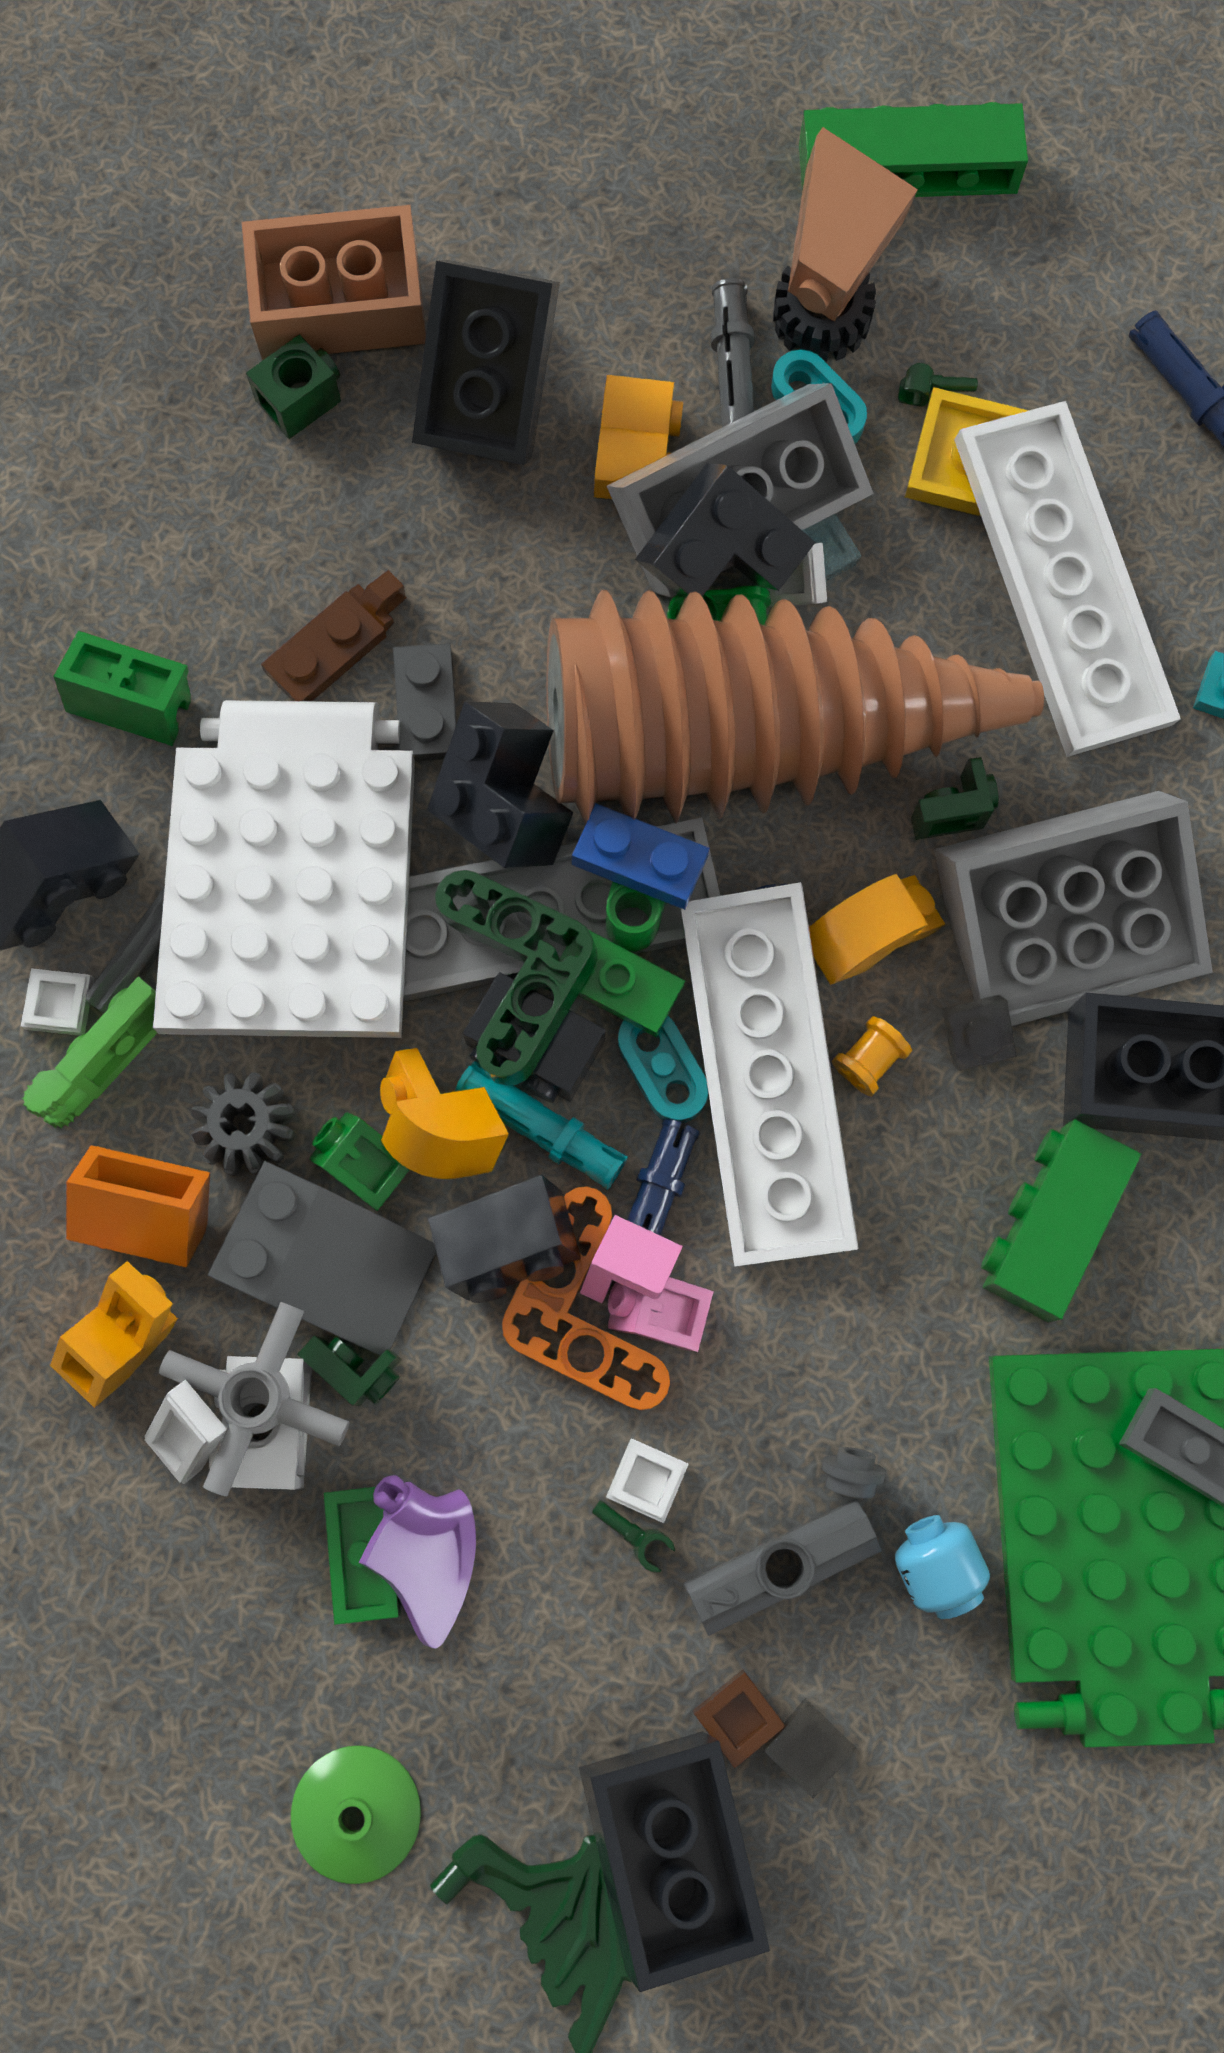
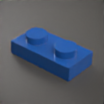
[571,803,710,910]

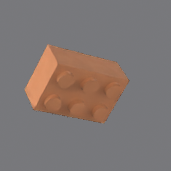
[242,205,426,361]

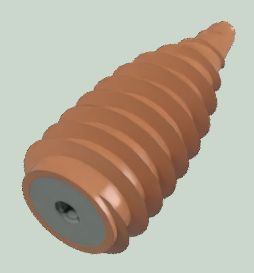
[547,590,1044,825]

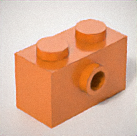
[66,1145,210,1267]

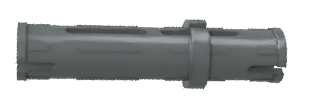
[710,278,755,427]

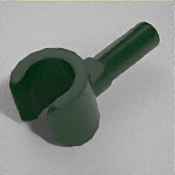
[898,363,978,407]
[592,1500,675,1572]

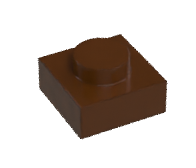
[693,1670,785,1768]

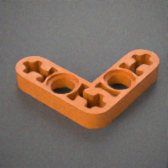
[502,1186,670,1410]

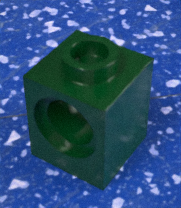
[246,334,341,439]

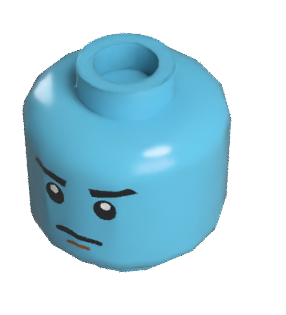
[895,1515,990,1619]

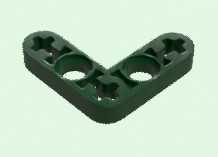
[435,870,597,1086]

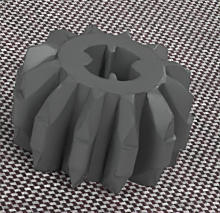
[191,1072,296,1176]

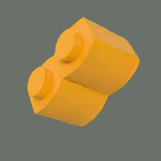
[594,375,683,499]

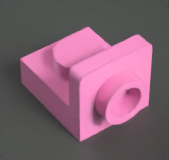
[608,1277,714,1352]

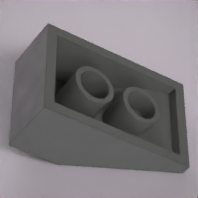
[208,1161,437,1356]

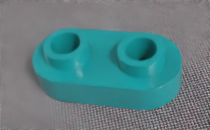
[771,350,867,444]
[618,1016,708,1123]

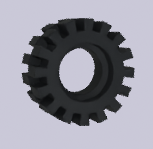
[773,266,876,362]

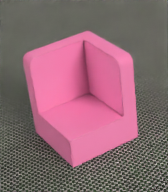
[580,1215,683,1303]

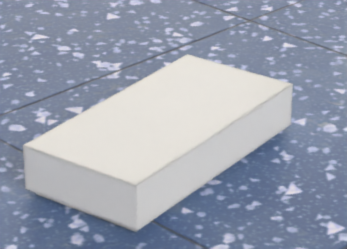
[144,1380,227,1484]

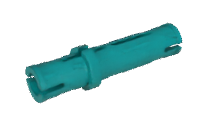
[454,1061,628,1190]

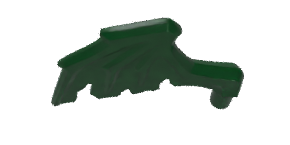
[430,1834,632,2053]

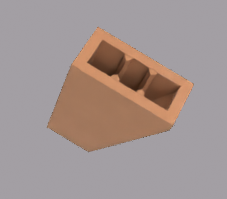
[788,127,918,322]

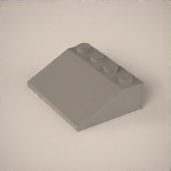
[934,791,1213,1033]

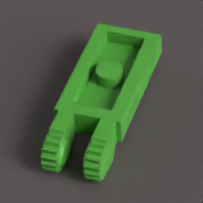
[22,976,157,1128]

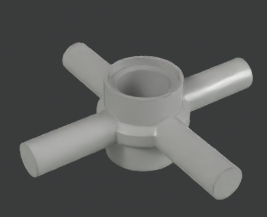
[159,1302,350,1496]

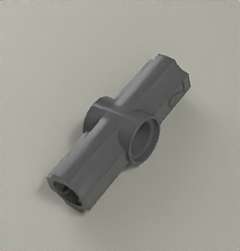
[684,1499,882,1636]

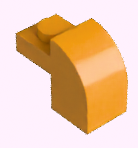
[809,873,945,985]
[380,1048,509,1179]
[50,1261,178,1408]

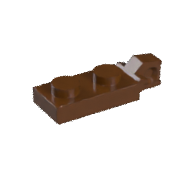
[261,570,407,701]

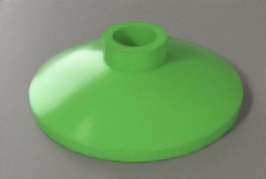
[291,1745,421,1884]

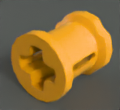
[832,1016,912,1097]

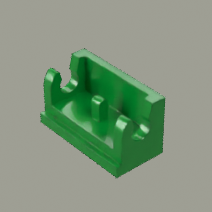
[53,631,191,746]

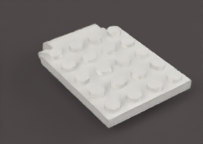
[153,700,415,1038]

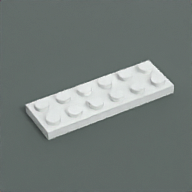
[954,401,1181,757]
[681,882,859,1266]

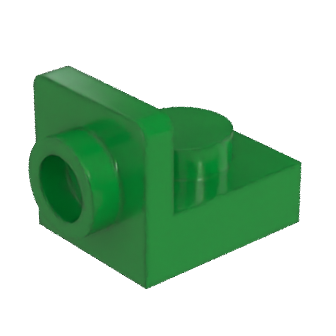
[309,1112,410,1211]

